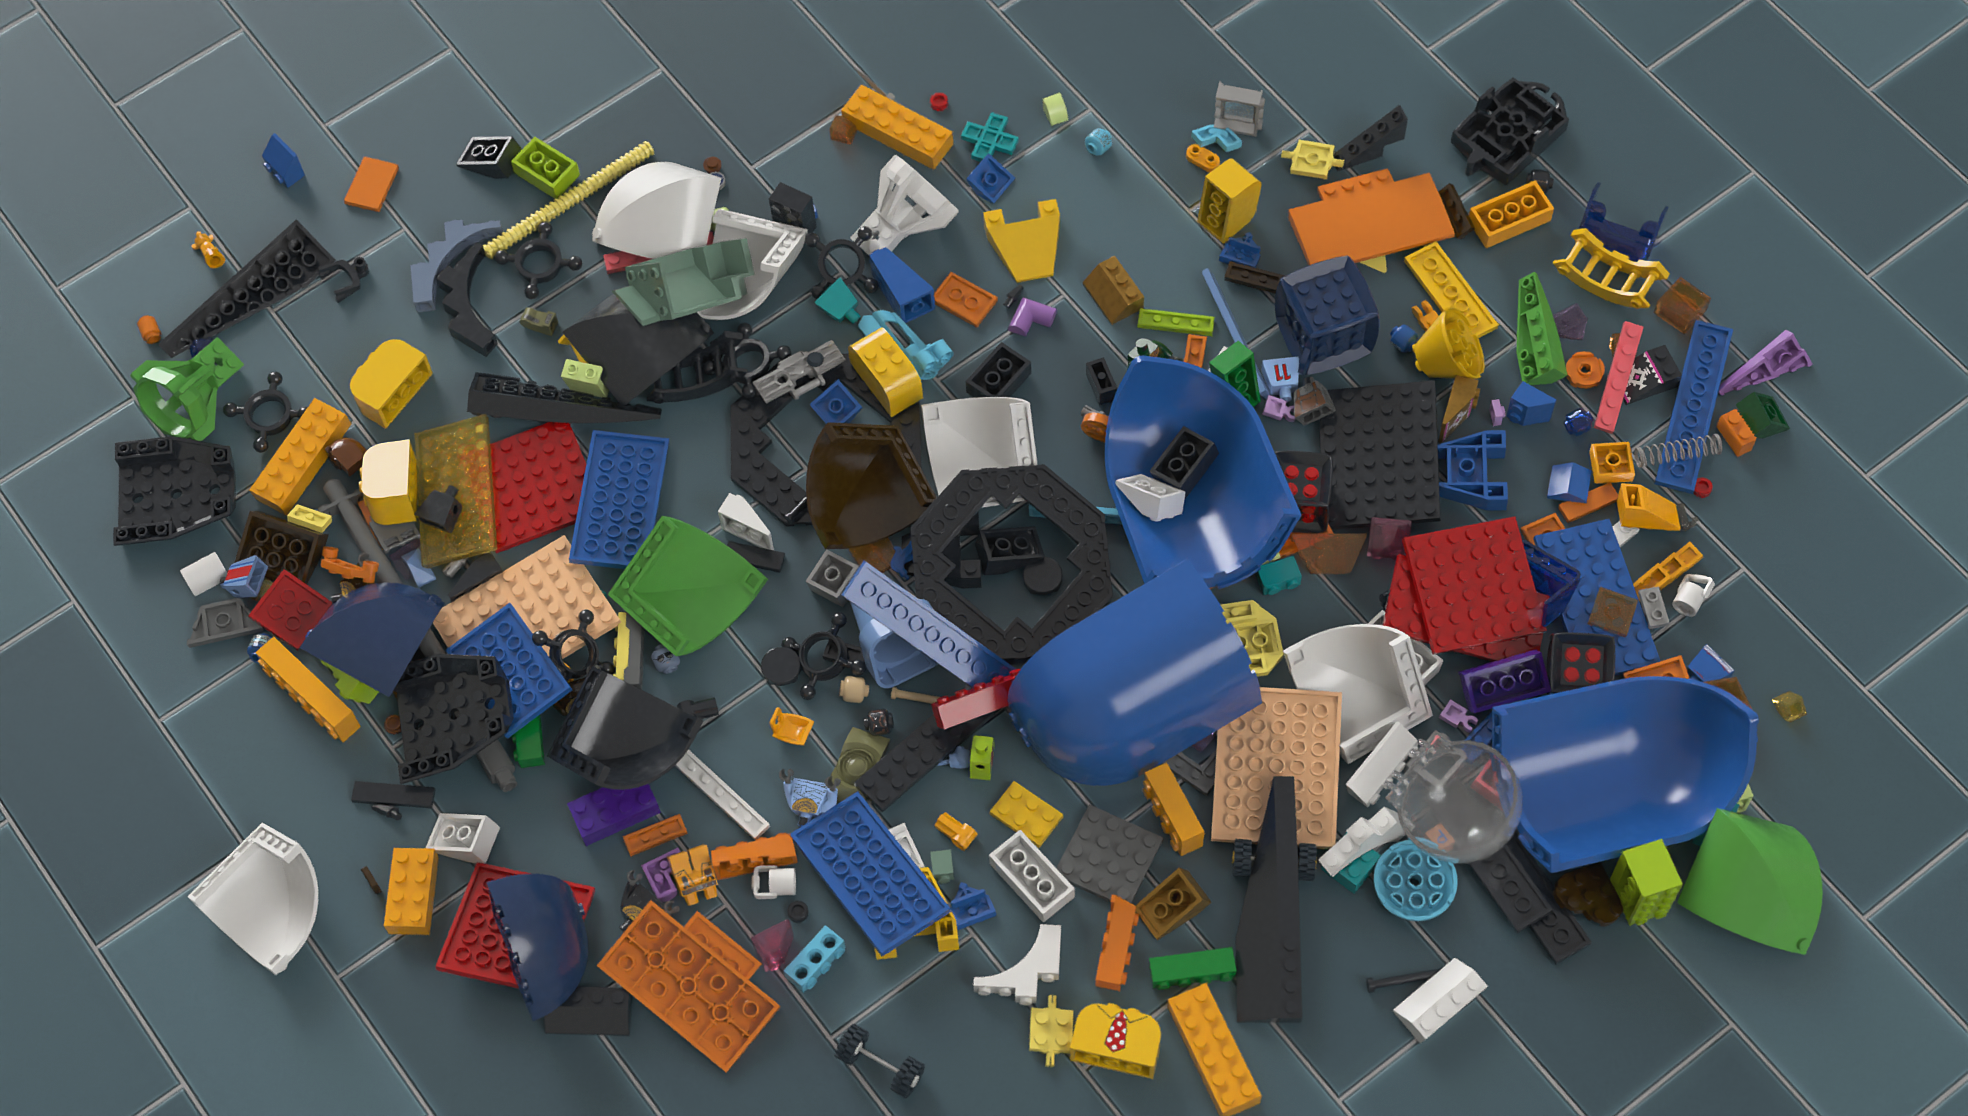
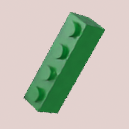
[512,714,545,768]
[1149,947,1236,990]

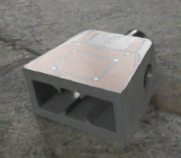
[1294,377,1336,426]

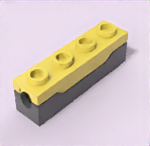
[613,612,645,690]

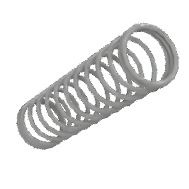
[1634,434,1722,468]

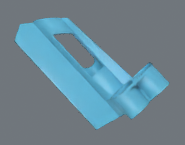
[858,310,954,380]

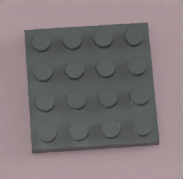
[1056,804,1163,904]

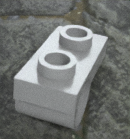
[1638,587,1670,629]

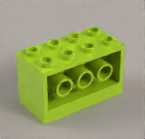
[1610,839,1683,926]

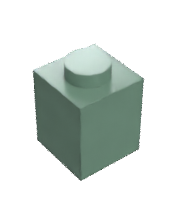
[930,849,954,884]

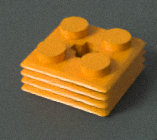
[1589,442,1635,484]

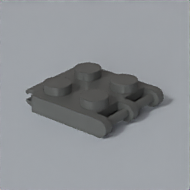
[369,516,421,554]

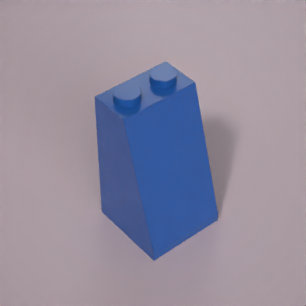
[869,247,935,323]

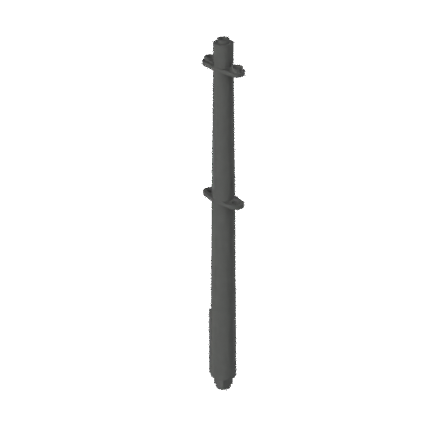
[317,479,517,792]

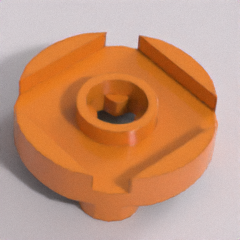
[1566,352,1605,389]

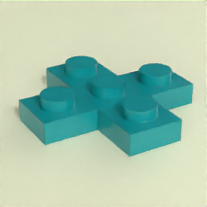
[961,112,1019,162]

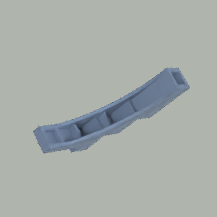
[411,220,503,313]

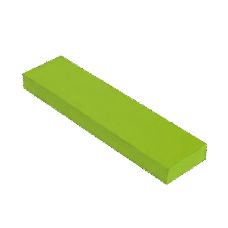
[1137,308,1215,336]

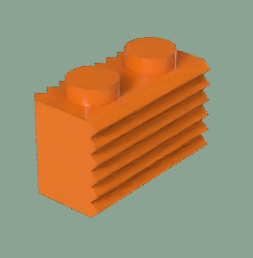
[1716,409,1757,457]

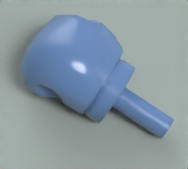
[938,746,971,769]

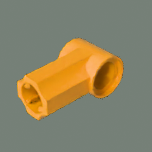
[935,812,978,851]

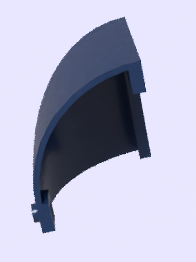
[300,583,445,697]

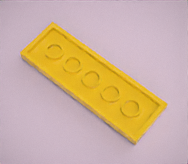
[1404,241,1499,338]

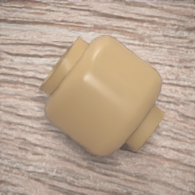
[839,676,869,703]

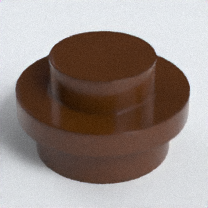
[703,157,722,174]
[384,715,401,735]

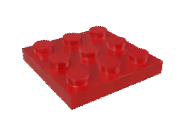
[248,569,333,651]

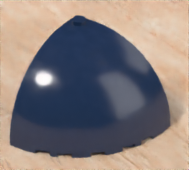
[487,874,589,1021]

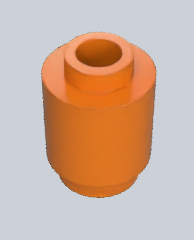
[137,315,161,344]

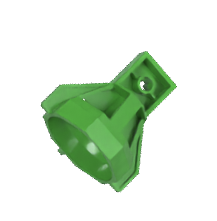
[130,337,244,441]

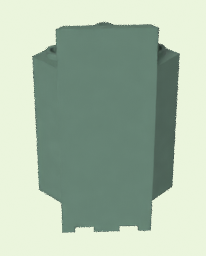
[612,238,755,326]

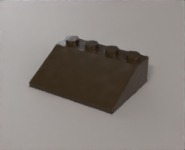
[234,511,329,584]

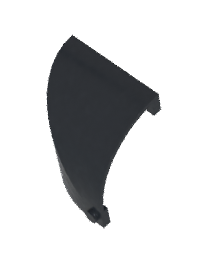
[562,293,714,407]
[547,666,703,790]

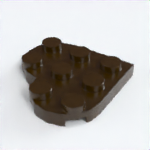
[1553,862,1624,926]

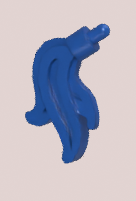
[890,541,913,580]

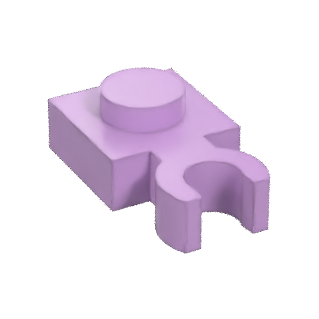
[1262,395,1295,422]
[1439,700,1478,733]

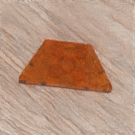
[1291,533,1367,574]

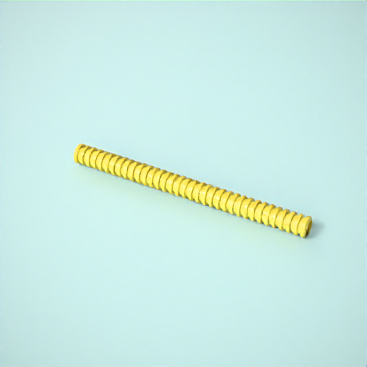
[483,141,654,259]

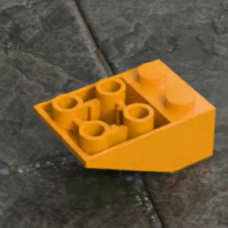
[1617,483,1681,531]

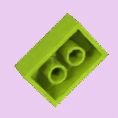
[511,136,580,199]

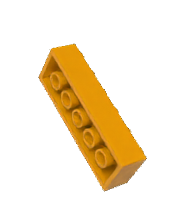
[841,84,953,170]
[249,398,352,516]
[256,636,361,743]
[1167,983,1262,1116]

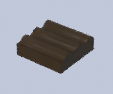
[361,866,382,895]

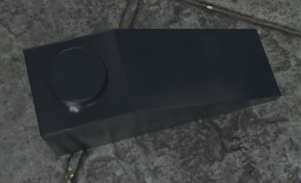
[448,551,503,602]

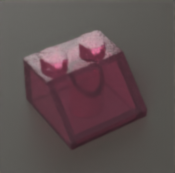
[1367,517,1411,560]
[751,919,794,972]

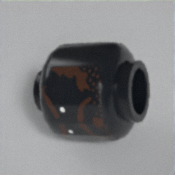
[864,708,894,736]

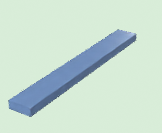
[1202,268,1271,399]

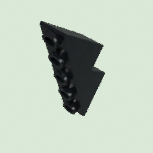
[1333,105,1408,171]

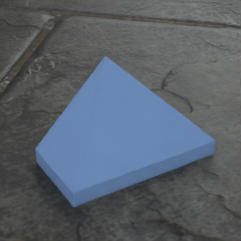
[401,548,436,588]

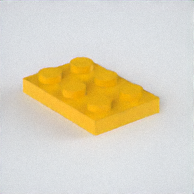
[990,781,1063,848]

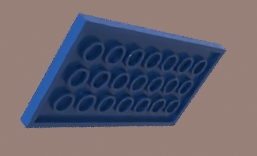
[569,430,669,569]
[1533,519,1660,676]
[790,791,951,957]

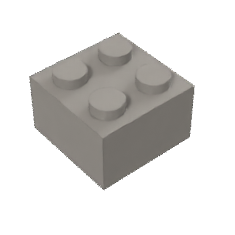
[805,549,859,607]

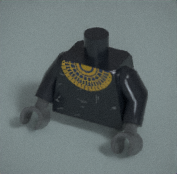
[619,870,680,933]

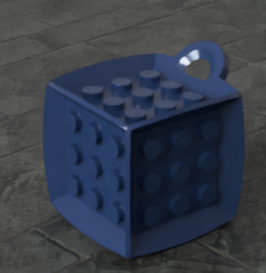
[1275,255,1380,376]

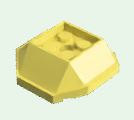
[1221,600,1284,677]

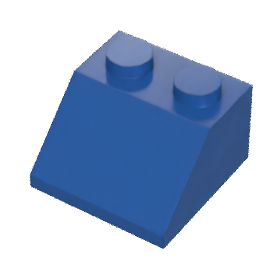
[262,133,305,188]
[1506,381,1556,426]

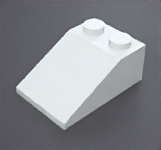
[1115,474,1185,521]
[718,493,774,550]
[426,813,500,863]

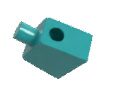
[814,277,861,324]

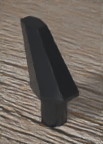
[1003,285,1024,309]
[372,804,402,821]

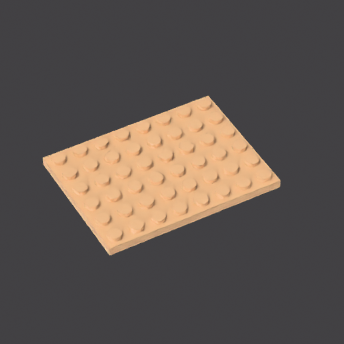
[433,535,621,659]
[1211,687,1342,849]

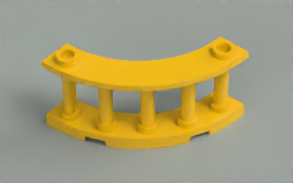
[1552,228,1670,309]

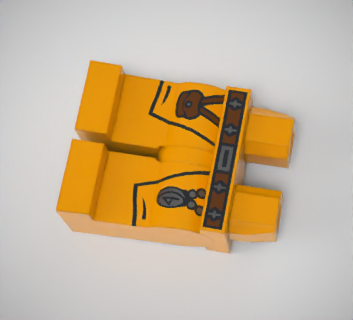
[667,844,718,906]

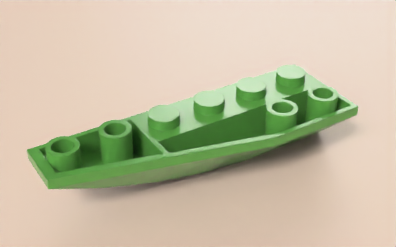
[1516,272,1567,385]

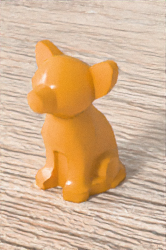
[191,232,225,268]

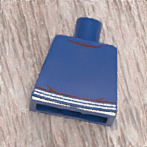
[1686,644,1734,687]

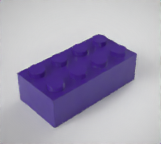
[1458,650,1551,713]
[567,784,661,846]

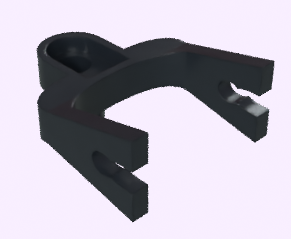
[318,257,369,303]

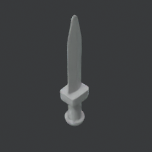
[854,67,899,104]

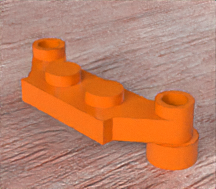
[321,546,379,583]

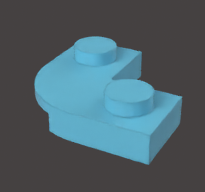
[1191,124,1242,152]

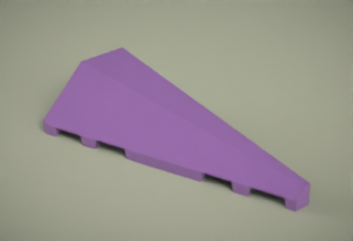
[1718,330,1813,396]

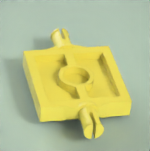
[1281,140,1344,179]
[1029,995,1073,1067]

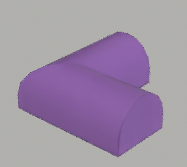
[1008,297,1057,337]
[641,848,680,902]

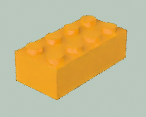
[1469,180,1554,248]
[1142,763,1204,856]
[384,848,439,935]

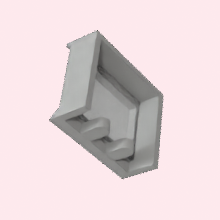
[1214,81,1265,137]

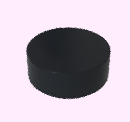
[787,901,809,923]

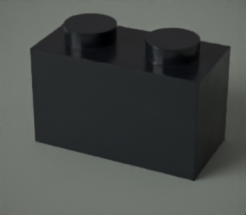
[1086,357,1118,405]

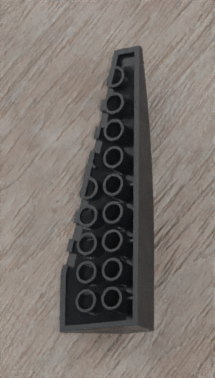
[158,219,336,358]
[467,372,662,423]

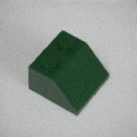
[1736,392,1790,439]

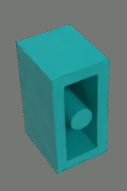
[1255,556,1302,595]

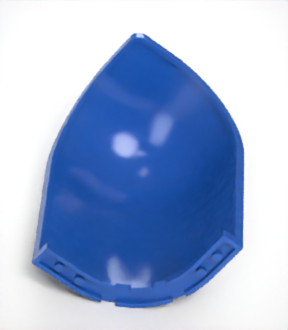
[1105,355,1301,589]
[1008,559,1262,786]
[1492,676,1759,873]

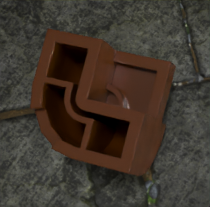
[325,438,367,476]

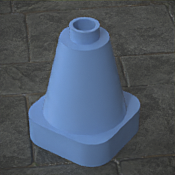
[850,599,938,688]

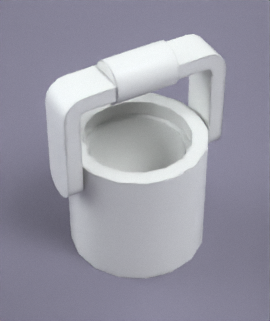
[1672,574,1715,617]
[751,865,796,899]

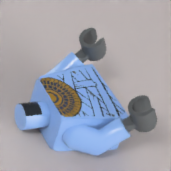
[779,769,841,827]

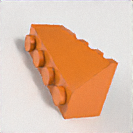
[711,833,798,881]
[1095,894,1139,991]

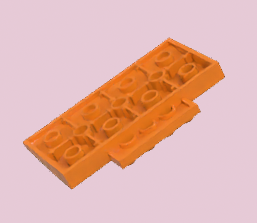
[1288,168,1455,265]
[597,900,781,1073]

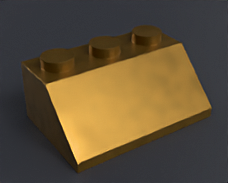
[1083,256,1144,325]

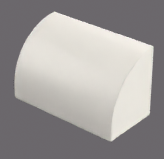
[180,552,227,596]

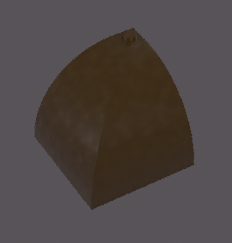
[806,422,937,549]

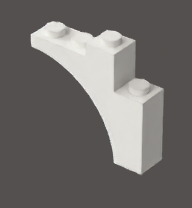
[1318,807,1412,876]
[974,924,1061,1005]

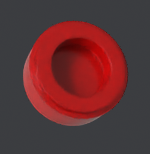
[930,93,948,111]
[1693,477,1713,498]

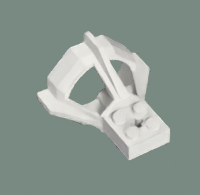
[850,155,959,255]

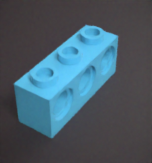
[784,925,845,993]

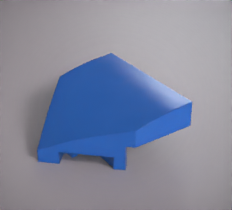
[1219,232,1261,268]
[950,882,997,930]

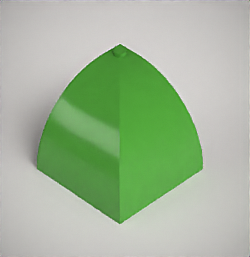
[608,516,768,656]
[1677,808,1823,955]

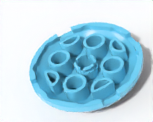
[1374,840,1457,921]

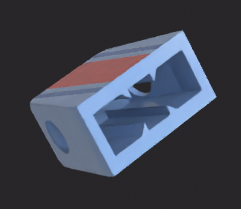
[220,555,268,598]

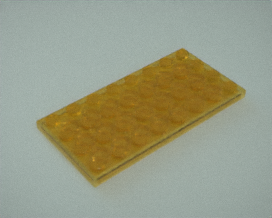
[415,414,497,569]

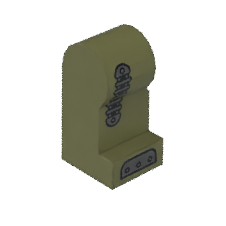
[519,308,558,336]

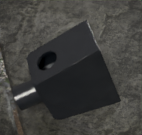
[414,485,462,534]

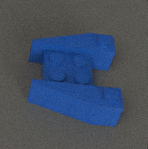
[1438,430,1508,510]

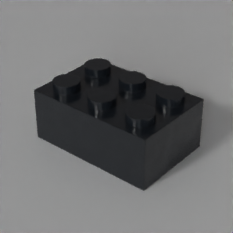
[769,182,817,244]
[966,342,1032,398]
[1150,426,1219,499]

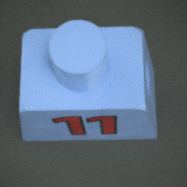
[1261,357,1299,402]

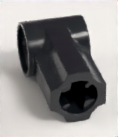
[677,697,719,719]

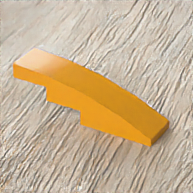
[1633,541,1704,603]

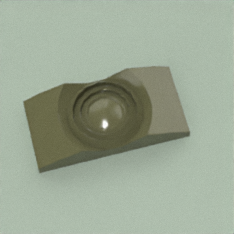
[831,727,890,804]

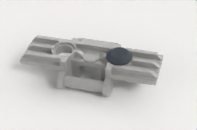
[753,340,846,403]

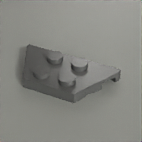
[187,598,264,648]

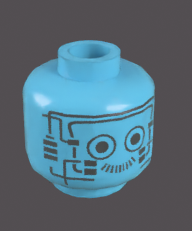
[1085,128,1112,156]

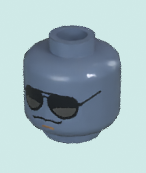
[651,644,680,674]

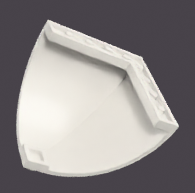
[592,162,721,259]
[697,209,808,320]
[921,397,1038,508]
[1283,624,1433,764]
[188,823,318,975]

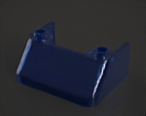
[1579,182,1669,262]
[1522,540,1581,627]

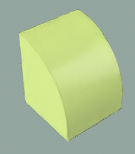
[1043,93,1068,126]

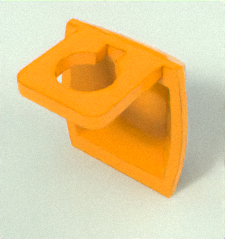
[770,707,814,745]

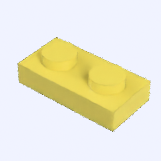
[287,504,332,533]

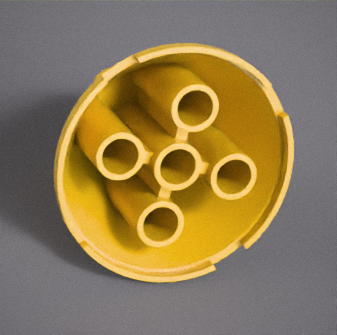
[1412,307,1485,379]

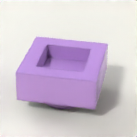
[1489,399,1505,426]

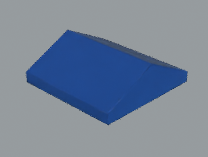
[966,153,1015,204]
[810,379,863,424]
[1547,462,1592,504]

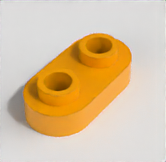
[1186,144,1220,172]

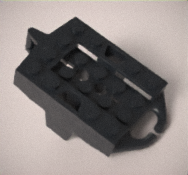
[1451,77,1569,185]

